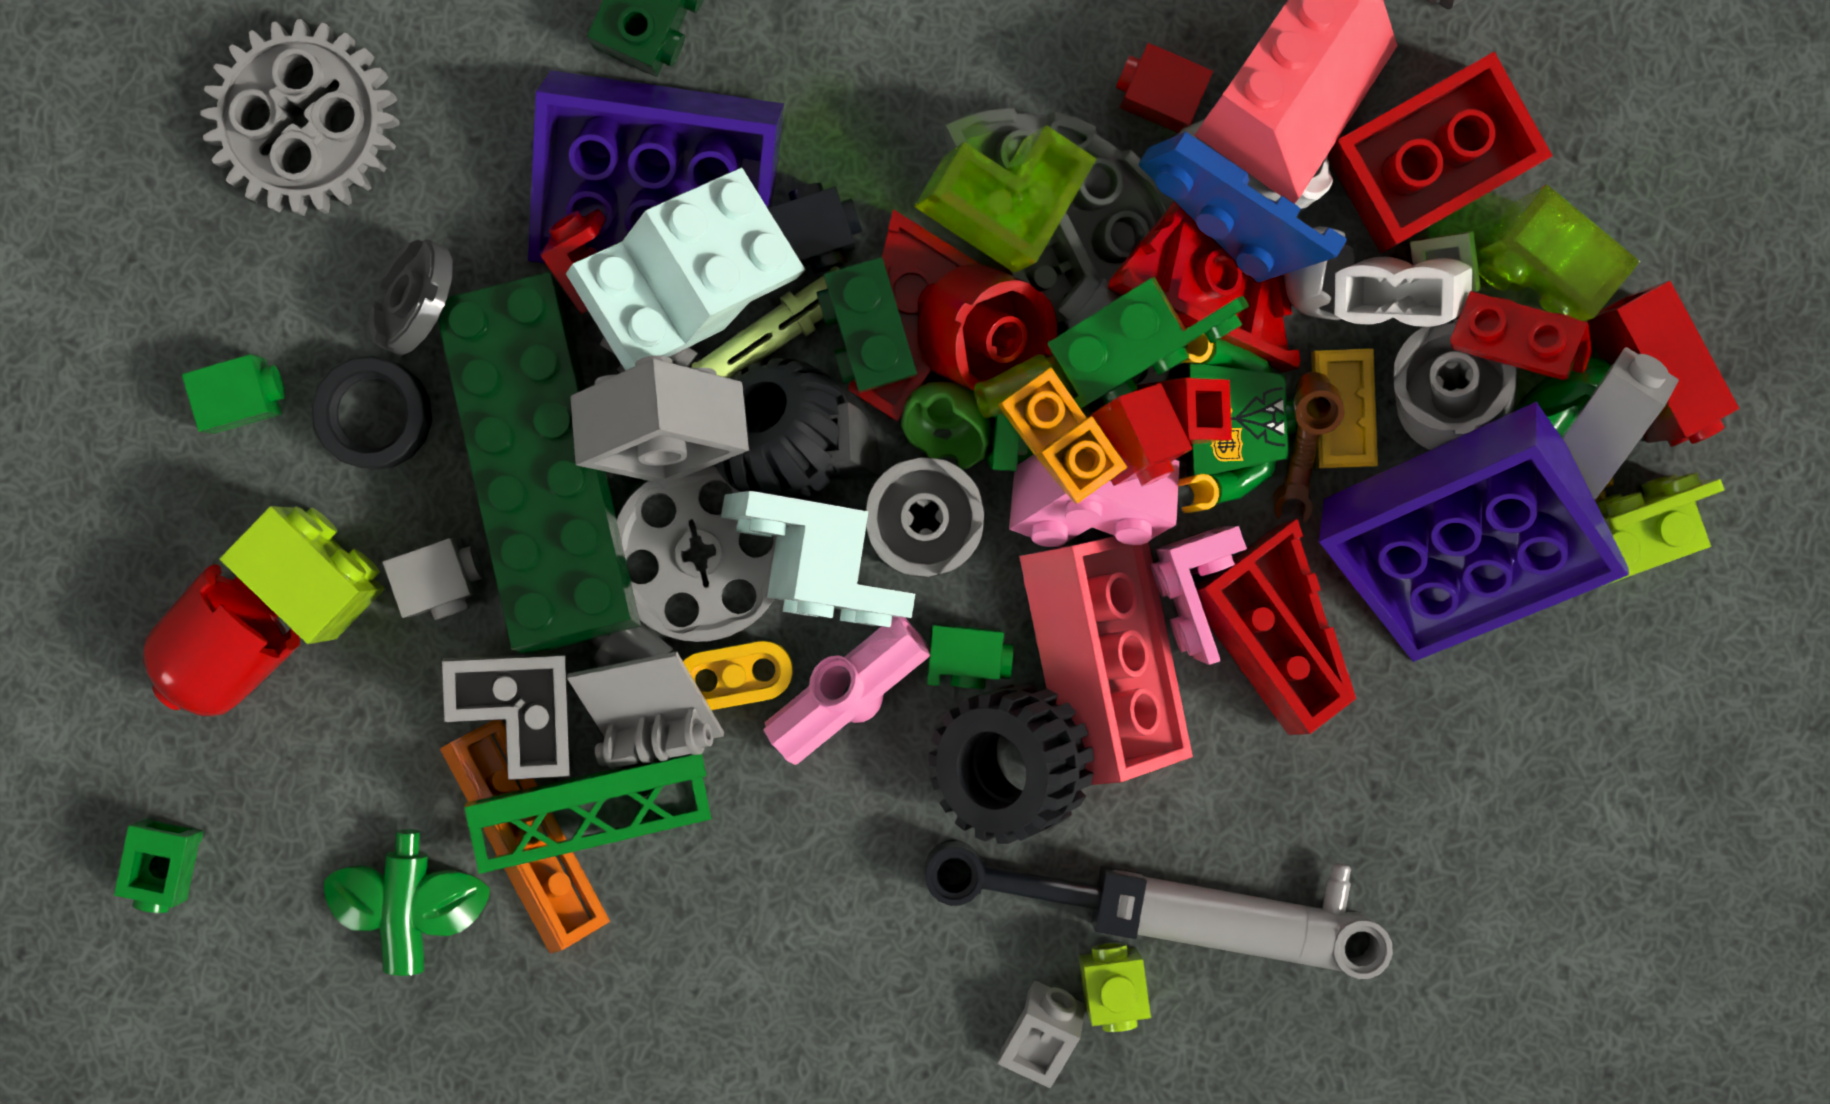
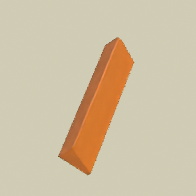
[440,719,611,954]

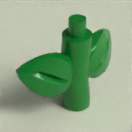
[324,829,490,976]

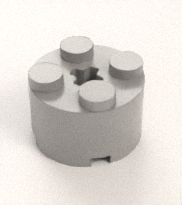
[1393,319,1517,450]
[865,457,984,577]

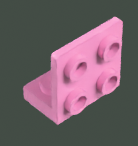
[1151,526,1247,665]

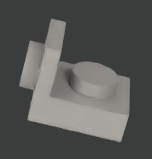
[998,981,1086,1088]

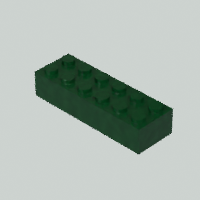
[438,272,641,655]

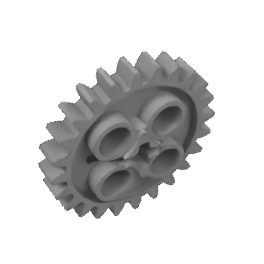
[200,19,399,216]

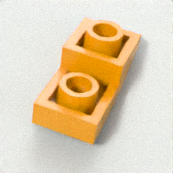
[998,368,1127,504]

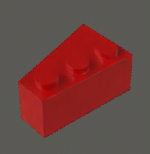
[1195,519,1357,735]

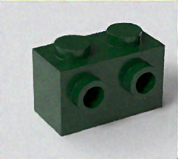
[586,0,704,77]
[816,257,917,394]

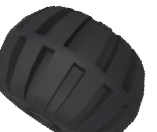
[715,358,846,500]

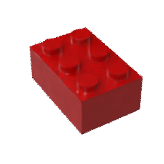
[1328,51,1553,253]

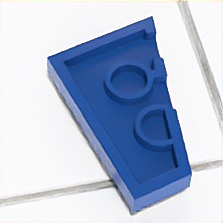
[1138,132,1347,283]

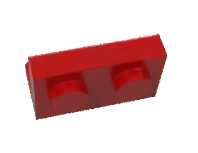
[1450,291,1592,380]

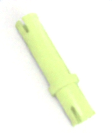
[691,266,839,379]

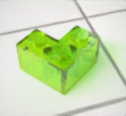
[914,125,1097,273]
[1476,184,1640,321]

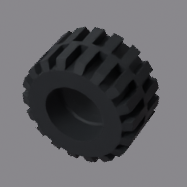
[929,683,1094,844]

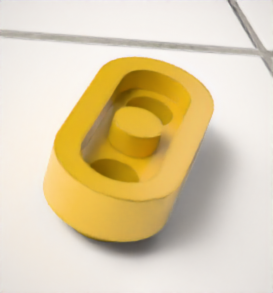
[683,640,793,710]

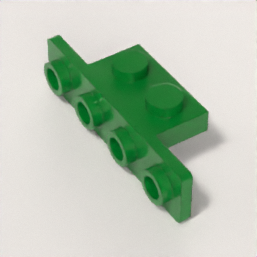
[1047,277,1249,411]

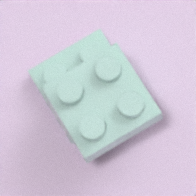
[566,168,805,371]
[721,491,915,627]

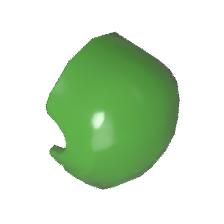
[901,381,992,470]

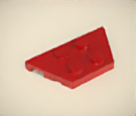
[1108,201,1300,372]

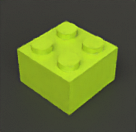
[219,506,385,644]

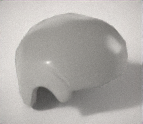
[1283,226,1355,321]

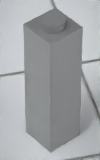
[1562,347,1679,500]

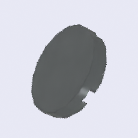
[369,238,453,356]

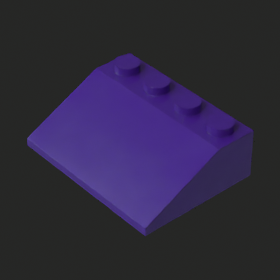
[528,70,784,263]
[1319,402,1629,662]

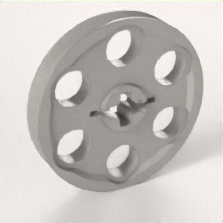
[617,466,777,642]

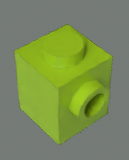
[1079,942,1151,1032]

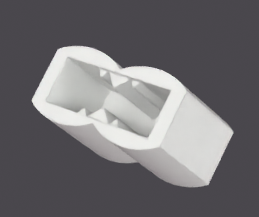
[1335,257,1472,327]

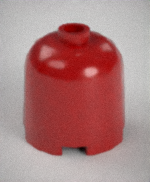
[143,564,300,717]

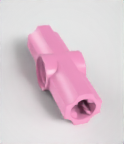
[763,617,930,765]

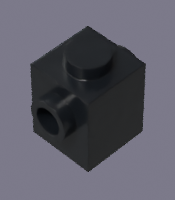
[768,183,862,273]

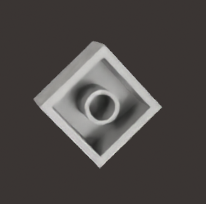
[570,356,749,484]

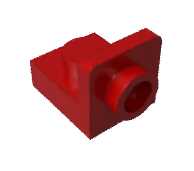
[540,209,606,314]

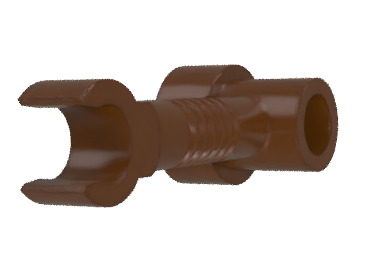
[1273,372,1345,523]

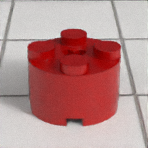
[918,264,1057,398]

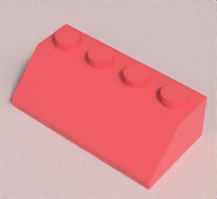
[1194,0,1397,204]
[1019,536,1193,785]

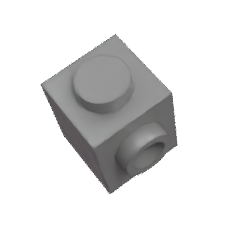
[383,538,483,620]

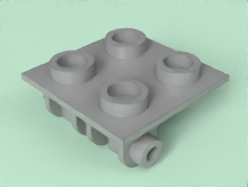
[567,652,724,770]

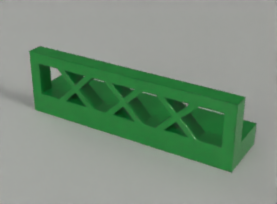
[463,754,712,874]

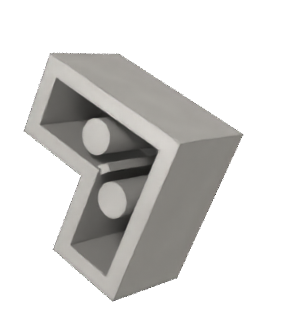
[442,653,570,779]

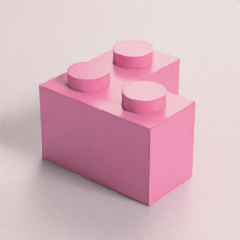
[1009,454,1180,547]

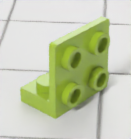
[1596,472,1725,586]

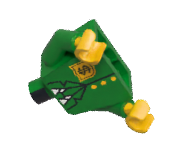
[1178,327,1298,513]

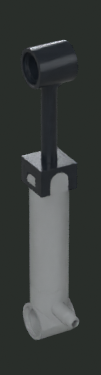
[925,840,1393,979]

